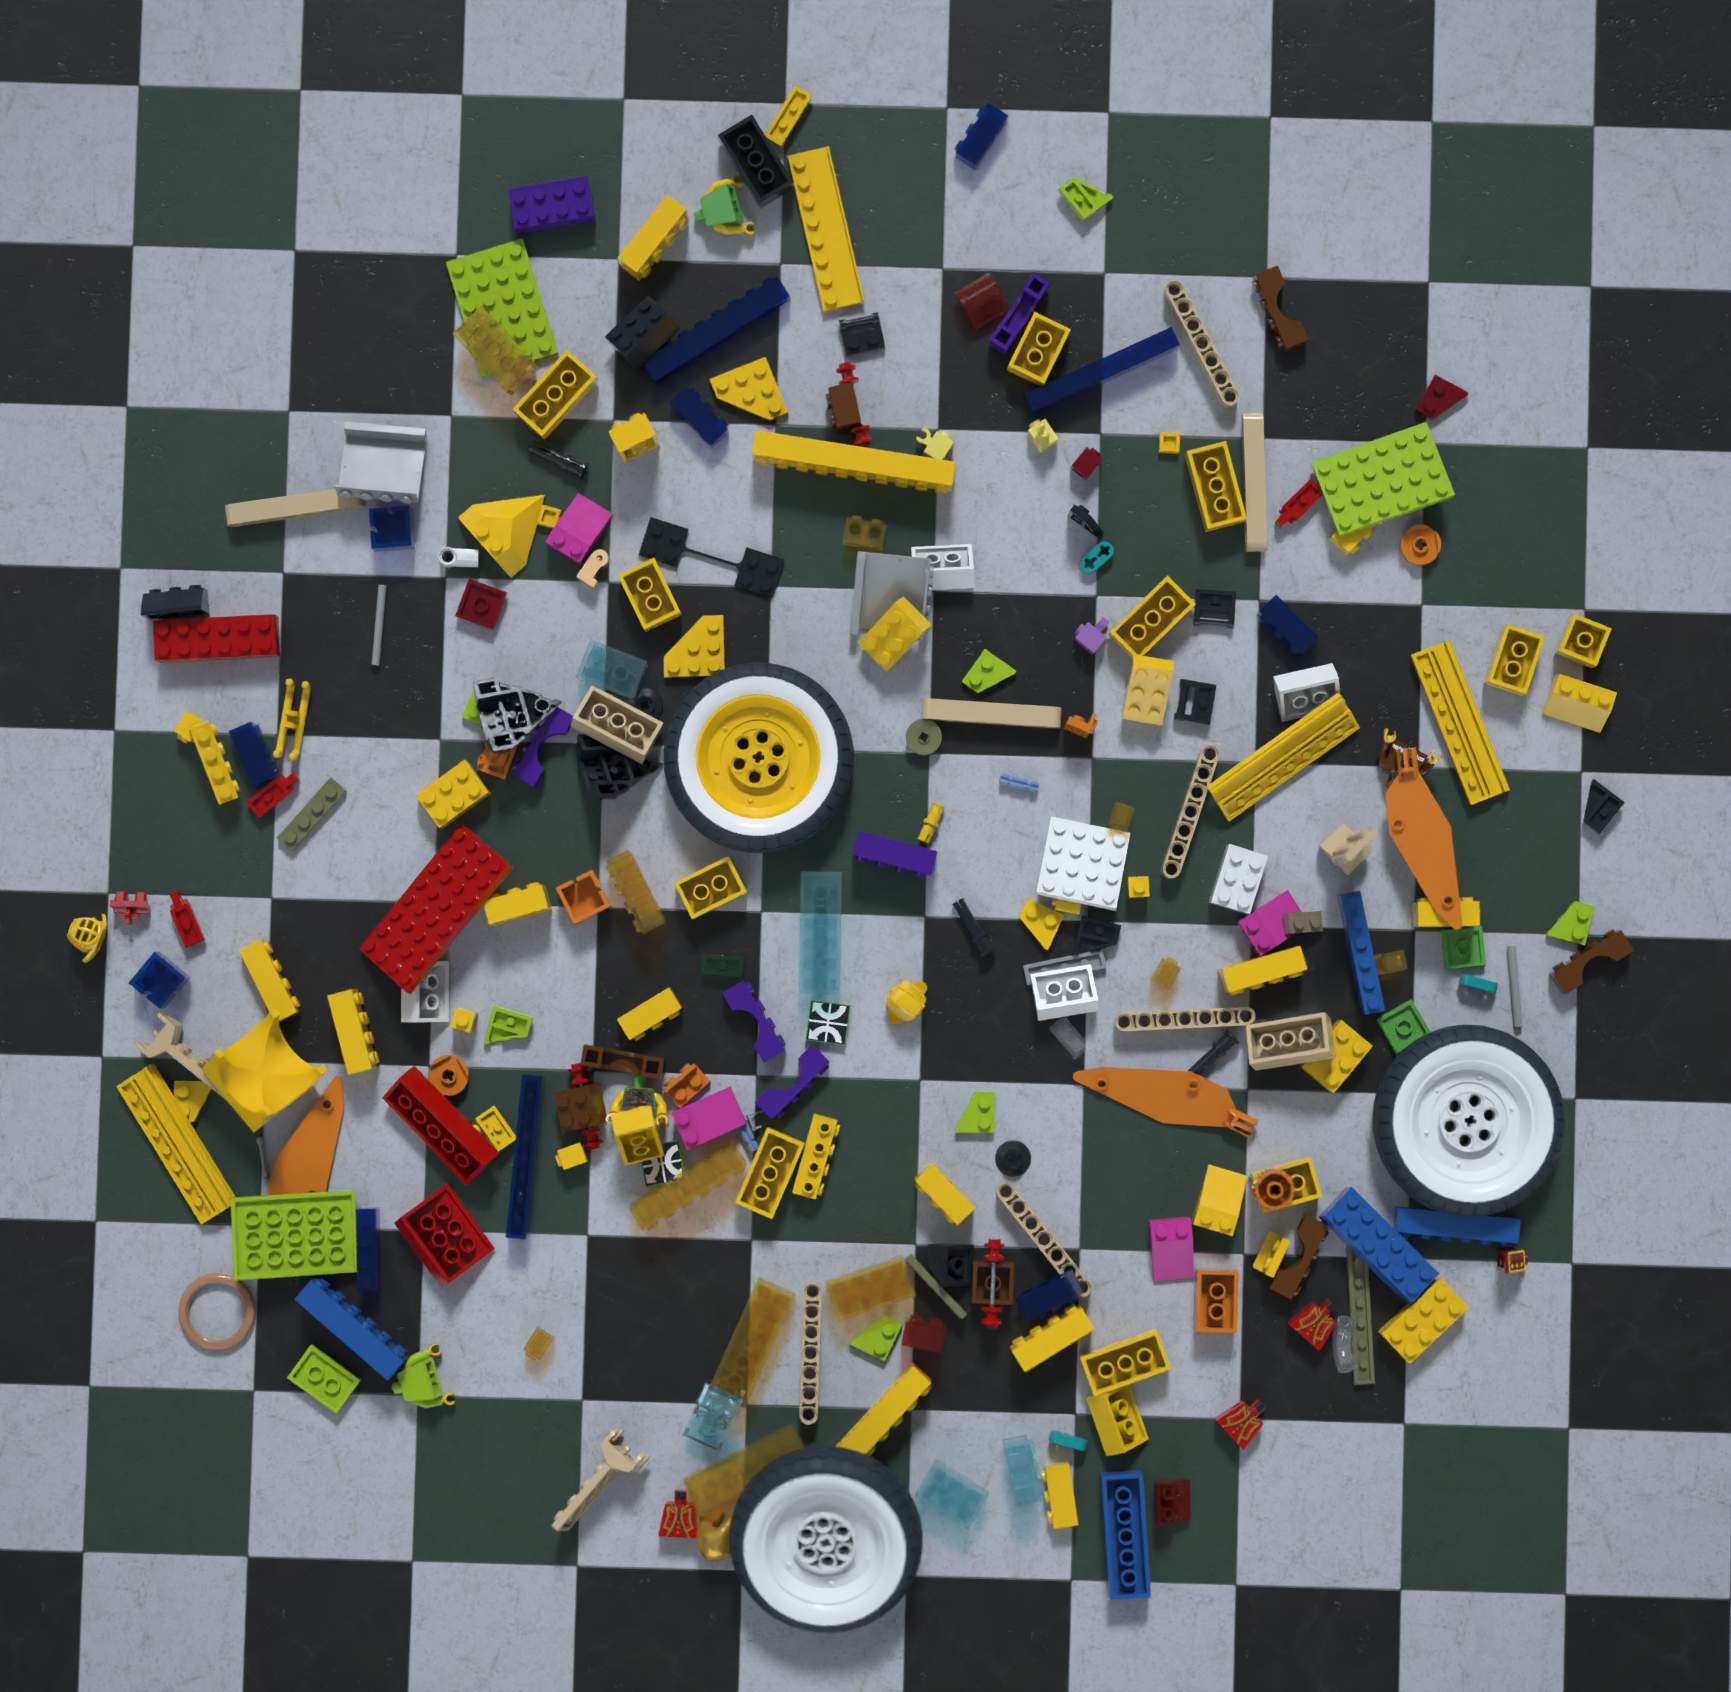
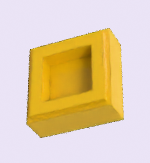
[1159,432,1180,454]
[537,505,562,529]

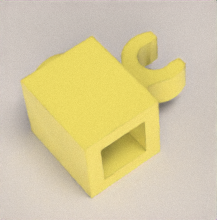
[1027,419,1058,453]
[916,428,954,460]

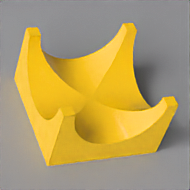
[202,1008,328,1132]

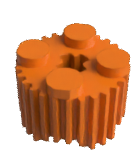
[1252,1168,1295,1211]

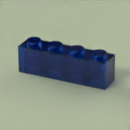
[356,1207,381,1291]

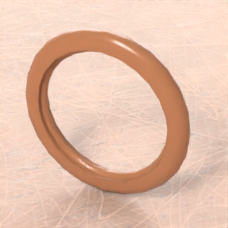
[178,1273,256,1351]

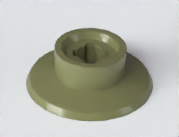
[906,719,942,755]

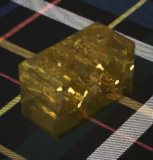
[843,515,887,551]

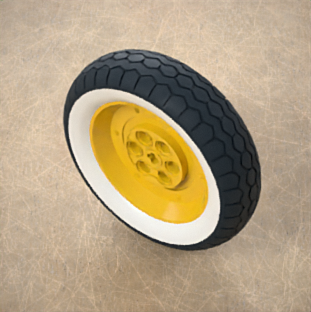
[663,662,854,853]

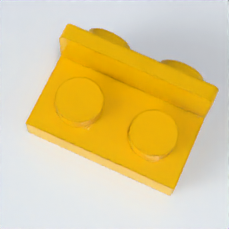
[470,1106,517,1152]
[1253,1231,1290,1277]

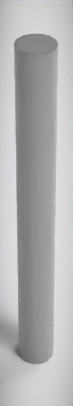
[371,585,386,666]
[1507,946,1522,1027]

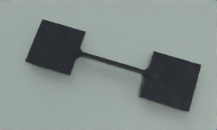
[638,517,785,598]

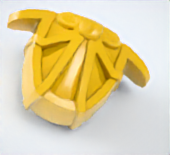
[67,914,107,963]
[885,980,927,1025]

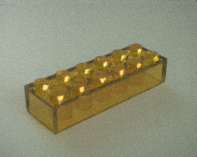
[629,1139,747,1230]
[707,1277,796,1408]
[683,1422,806,1518]

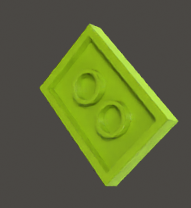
[287,1344,361,1414]

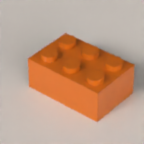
[1194,1268,1239,1333]

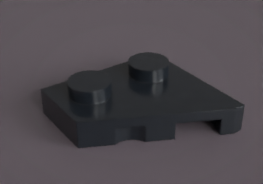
[1067,504,1103,539]
[1583,779,1625,835]
[1072,916,1122,954]

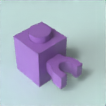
[1074,617,1109,655]

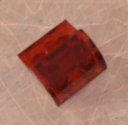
[954,273,1010,330]
[1153,1479,1191,1525]

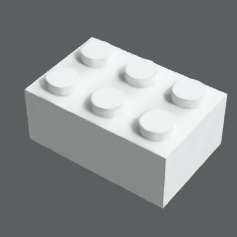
[1209,844,1268,915]

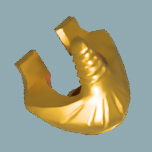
[696,1508,733,1562]

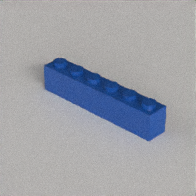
[1337,891,1385,1015]
[1393,1206,1521,1247]

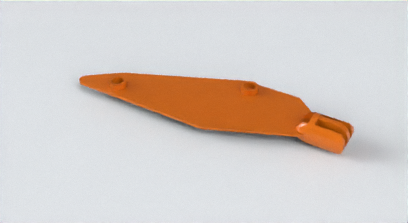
[1385,747,1462,930]
[1073,1066,1259,1138]
[267,1076,344,1195]

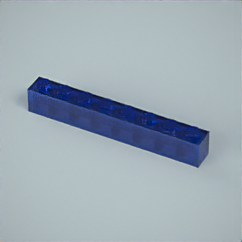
[642,276,791,385]
[1024,327,1180,416]
[506,1074,545,1240]

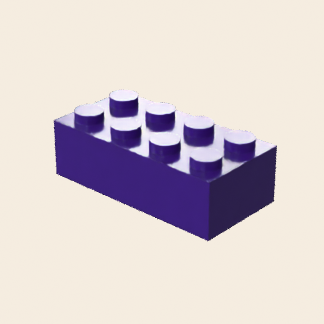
[508,176,596,234]
[852,831,938,879]

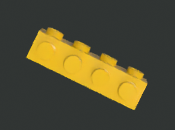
[188,720,240,805]
[792,1113,840,1199]

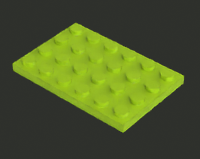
[446,238,559,378]
[1311,422,1455,537]
[230,1190,358,1280]

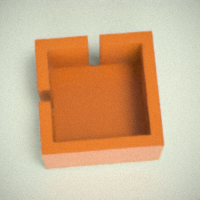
[556,870,612,925]

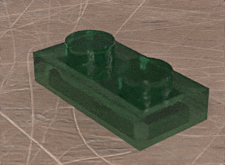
[702,954,744,977]

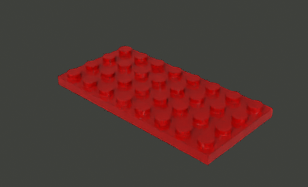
[359,823,513,995]

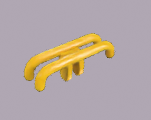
[273,679,311,761]

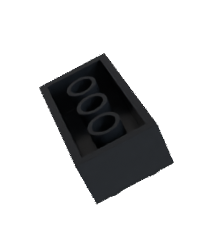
[718,115,794,209]

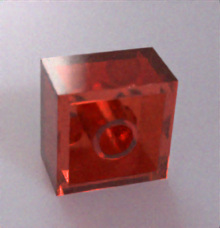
[901,1314,947,1353]

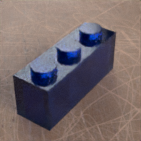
[954,103,1009,170]
[669,386,729,449]
[1257,595,1319,656]
[229,722,279,788]
[1016,1269,1083,1321]

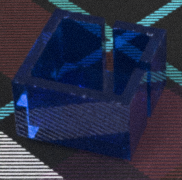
[369,505,415,552]
[129,951,191,1009]

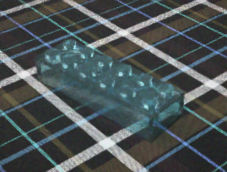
[799,872,842,994]

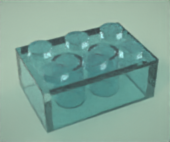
[576,639,649,701]
[683,1383,743,1452]
[1003,1434,1045,1506]
[915,1459,989,1530]

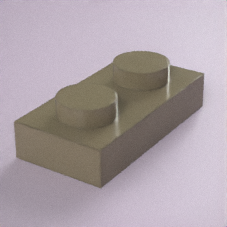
[1283,911,1323,934]

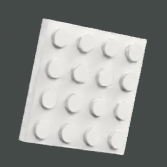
[1036,816,1130,911]

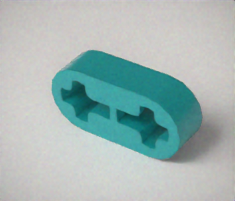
[1080,542,1114,574]
[1459,973,1498,994]
[1048,1430,1088,1451]

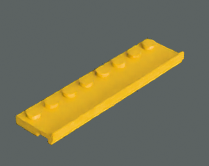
[788,146,864,313]
[1410,640,1510,805]
[1207,693,1360,821]
[116,1063,236,1225]

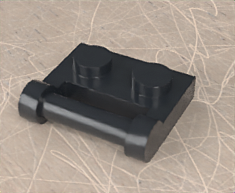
[838,312,885,356]
[1193,589,1236,628]
[1173,679,1217,725]

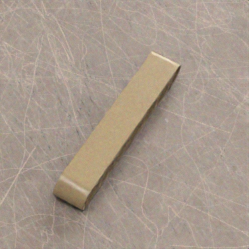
[1164,280,1239,408]
[1241,413,1267,552]
[225,489,365,527]
[921,698,1062,728]
[1161,745,1220,879]
[1114,1007,1255,1031]
[996,1181,1092,1297]
[799,1281,822,1425]

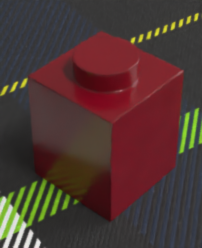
[1070,447,1102,481]

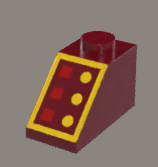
[1496,1248,1528,1273]

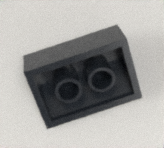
[140,585,210,620]

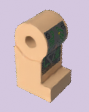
[576,549,609,590]

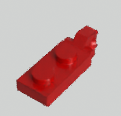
[1275,479,1323,528]
[246,772,300,818]
[169,891,206,948]

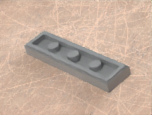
[1023,949,1107,985]

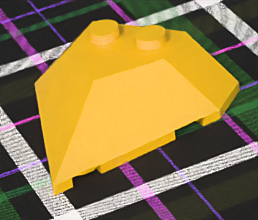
[458,495,545,578]

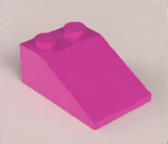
[545,493,613,566]
[1236,890,1302,956]
[671,1086,747,1150]
[1148,1216,1194,1281]

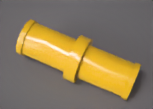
[917,802,945,844]

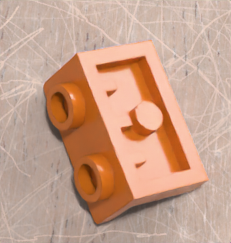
[1063,713,1098,738]
[477,741,518,780]
[663,1063,710,1108]

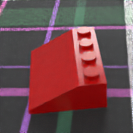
[394,1184,495,1288]

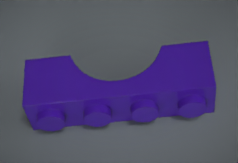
[989,272,1050,355]
[512,707,573,788]
[722,980,787,1063]
[755,1044,830,1119]

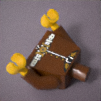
[1378,728,1442,788]

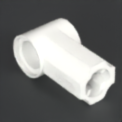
[438,547,479,568]

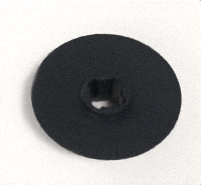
[628,688,663,720]
[995,1140,1031,1177]

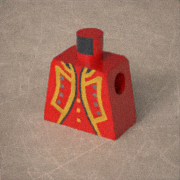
[1287,1299,1337,1350]
[1215,1399,1266,1449]
[658,1490,698,1539]

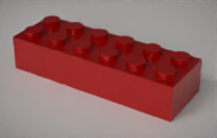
[153,614,280,663]
[382,1066,499,1185]

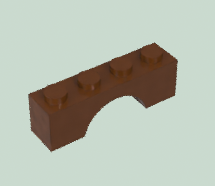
[1252,265,1309,352]
[1549,929,1634,994]
[580,1044,666,1079]
[1267,1214,1329,1299]

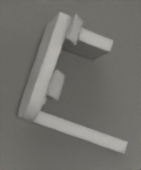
[746,1110,764,1132]

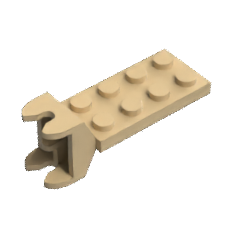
[1318,823,1379,875]
[134,1011,227,1101]
[551,1428,650,1531]

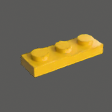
[765,85,812,148]

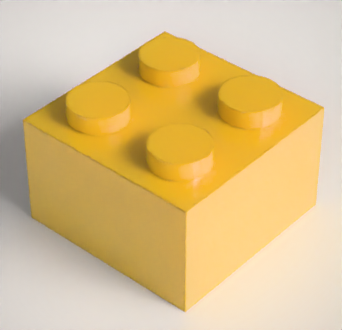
[1554,613,1611,668]

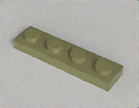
[277,777,346,851]

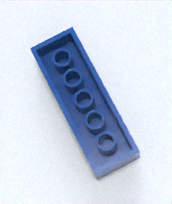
[1319,1187,1439,1303]
[295,1277,409,1380]
[1100,1470,1151,1600]

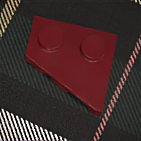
[1415,375,1469,420]

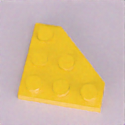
[710,357,788,421]
[664,615,725,678]

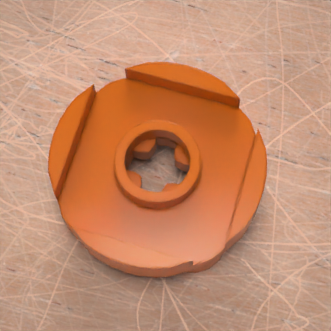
[1400,524,1441,566]
[428,1055,469,1096]

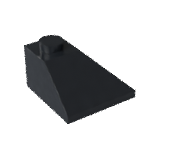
[928,1243,974,1287]

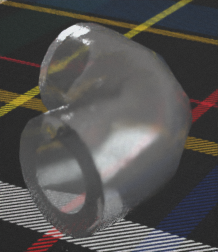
[1332,1315,1357,1373]

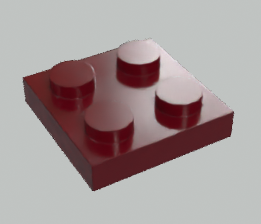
[455,579,507,631]

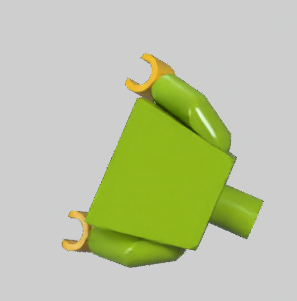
[392,1343,455,1408]

